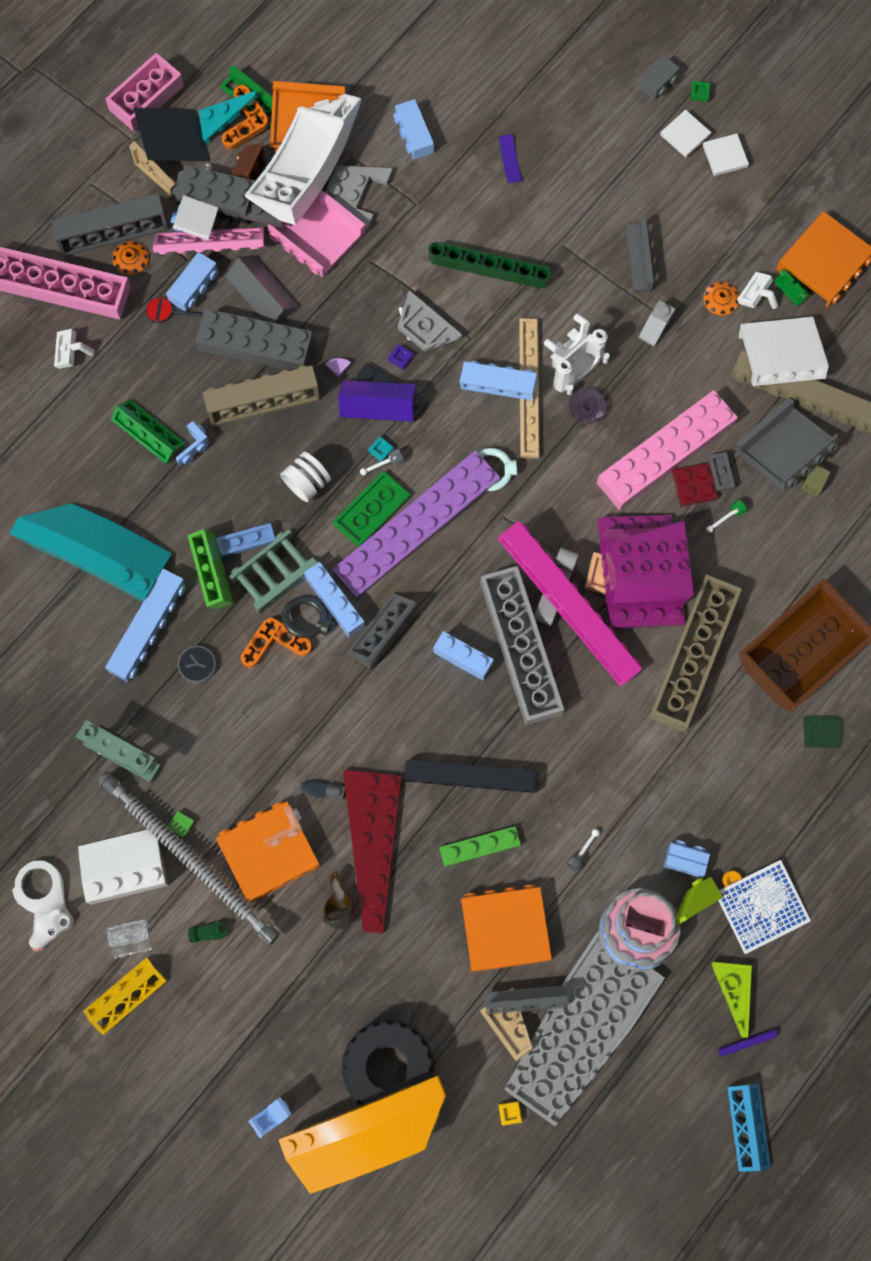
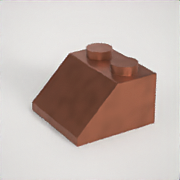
[230,143,266,181]

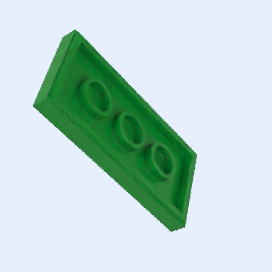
[332,470,411,547]

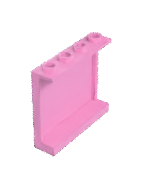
[268,190,366,277]

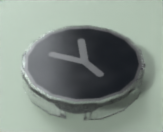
[177,645,217,684]

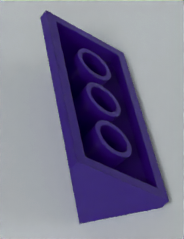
[338,380,416,422]

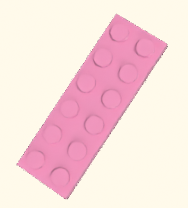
[153,227,265,254]

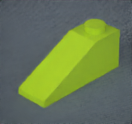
[675,877,724,926]

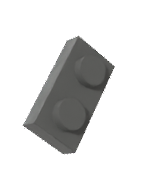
[707,452,735,492]

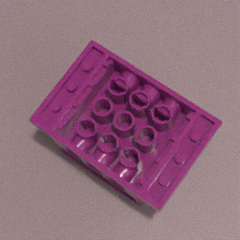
[597,515,694,629]

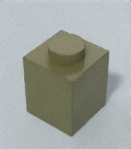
[800,465,830,497]

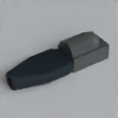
[301,781,345,800]

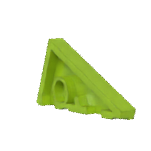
[712,962,752,1038]

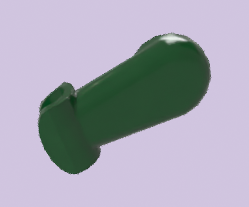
[188,922,228,943]

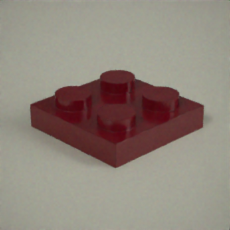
[672,463,718,507]

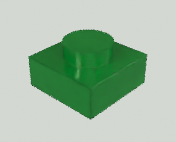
[690,81,710,102]

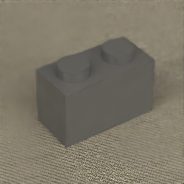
[639,55,680,100]

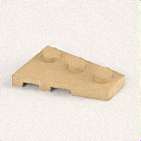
[129,141,176,198]
[480,987,533,1062]

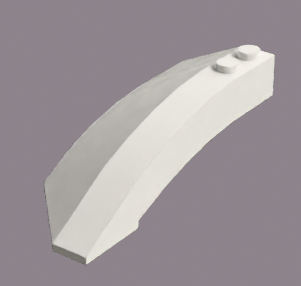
[245,94,361,225]

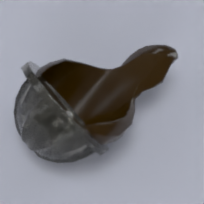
[322,871,357,930]

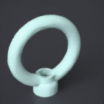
[477,448,517,491]

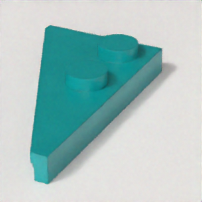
[199,91,258,144]

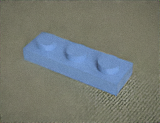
[216,523,276,558]

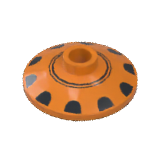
[112,241,149,275]
[703,282,739,316]

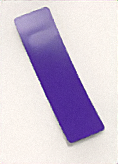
[499,134,522,183]

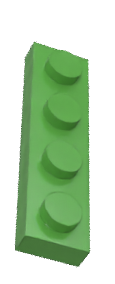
[439,826,521,867]

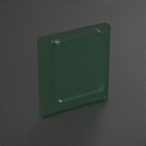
[803,717,841,748]

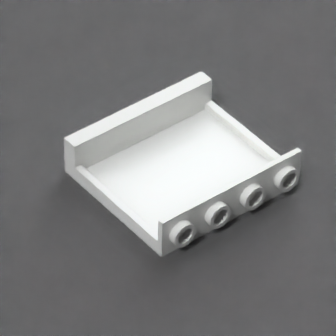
[739,317,829,386]

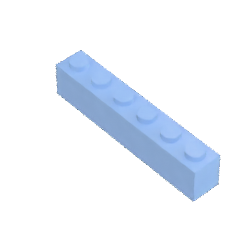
[105,569,186,682]

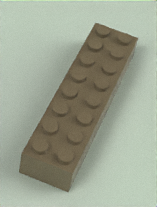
[648,575,742,732]

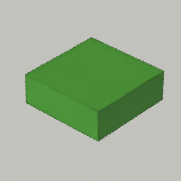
[168,811,195,838]

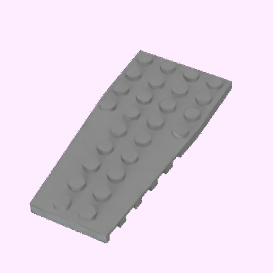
[504,931,665,1126]

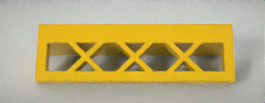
[84,957,166,1035]

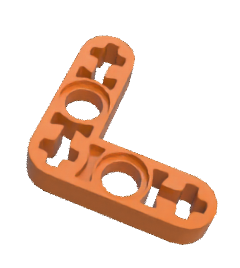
[222,85,269,150]
[241,618,312,668]

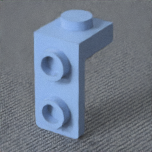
[176,421,209,466]
[249,1097,291,1138]

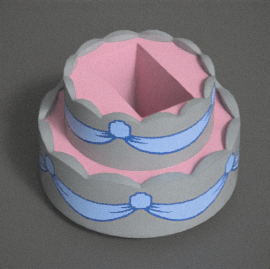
[599,888,680,971]

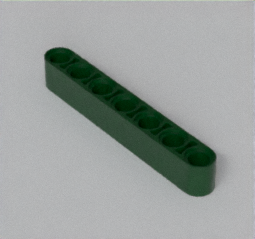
[428,242,551,289]

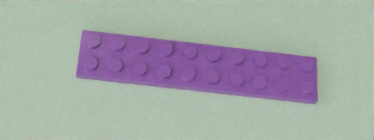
[332,450,500,599]

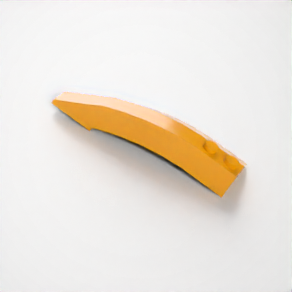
[279,1075,447,1194]

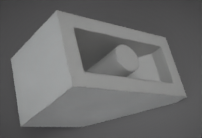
[639,300,675,347]

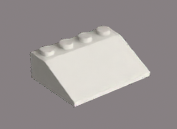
[78,830,168,905]

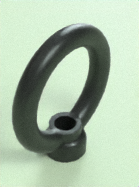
[281,597,332,638]

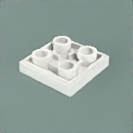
[660,110,711,157]
[703,134,749,176]
[173,195,218,240]

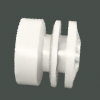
[280,451,331,502]

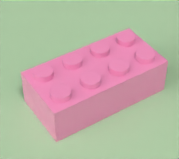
[105,53,184,132]

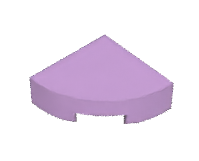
[325,358,351,378]

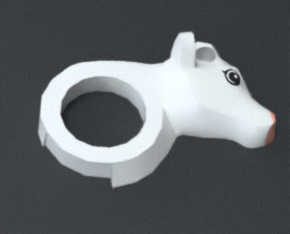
[12,861,74,951]

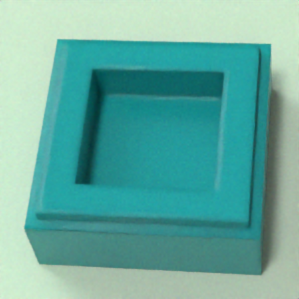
[368,436,394,462]

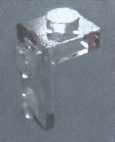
[263,805,302,847]

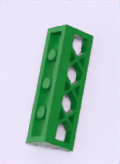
[220,65,273,129]
[111,399,186,464]

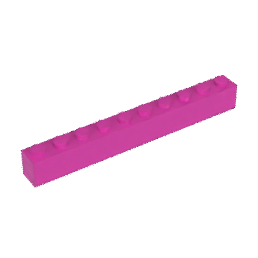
[498,520,642,686]

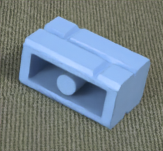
[663,840,710,878]

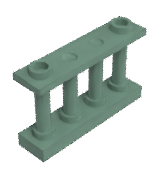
[229,529,318,615]
[76,720,161,783]

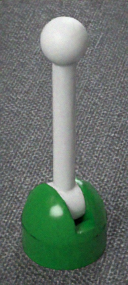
[706,499,747,533]

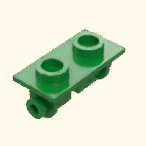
[773,269,810,307]

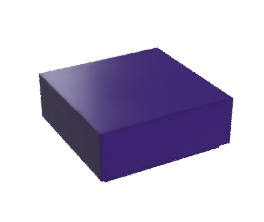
[388,344,414,370]

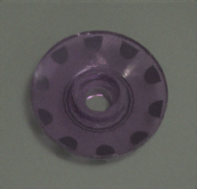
[569,389,606,424]

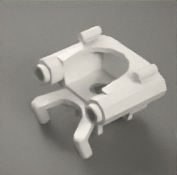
[544,313,609,395]

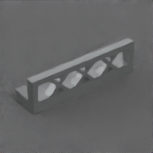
[625,216,654,293]
[484,986,568,1015]

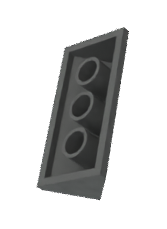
[226,255,299,324]
[347,593,417,670]

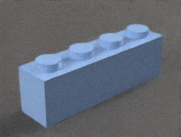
[460,361,538,401]
[304,562,365,638]

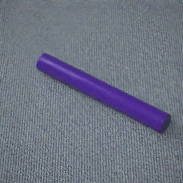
[718,1029,778,1057]

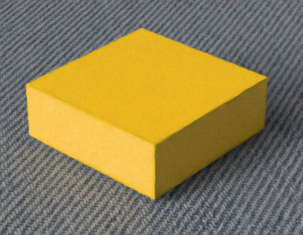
[498,1101,522,1126]

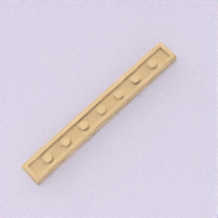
[519,318,539,458]

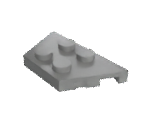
[398,291,462,352]

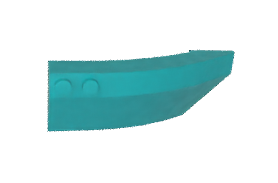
[9,503,172,602]

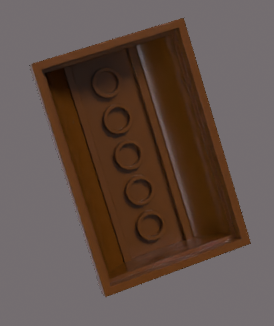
[739,578,871,711]

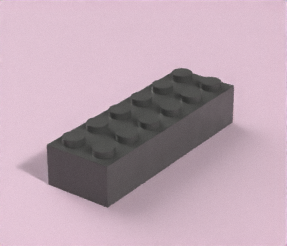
[51,194,168,257]
[195,308,313,371]

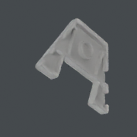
[325,166,393,231]

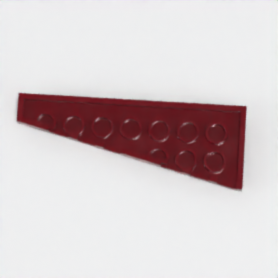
[343,770,401,934]

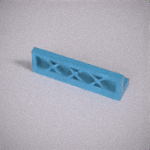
[727,1084,771,1172]

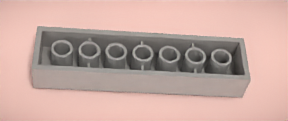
[480,566,564,726]

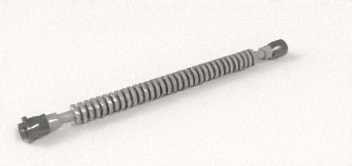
[99,771,280,946]

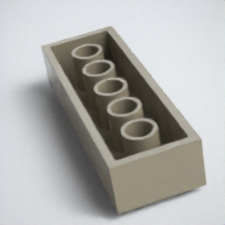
[202,365,320,426]

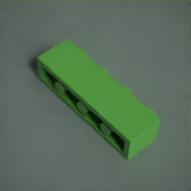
[187,529,233,609]

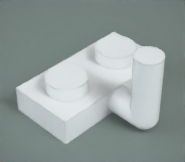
[737,272,778,309]
[54,329,95,369]

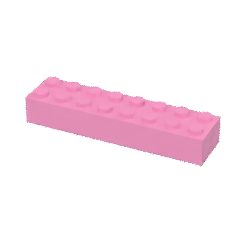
[0,247,131,320]
[596,390,738,511]

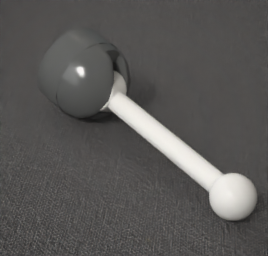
[360,448,404,475]
[565,829,600,872]

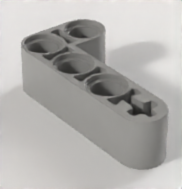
[534,547,579,626]

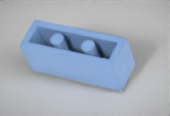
[393,99,434,160]
[166,252,218,311]
[433,631,494,680]

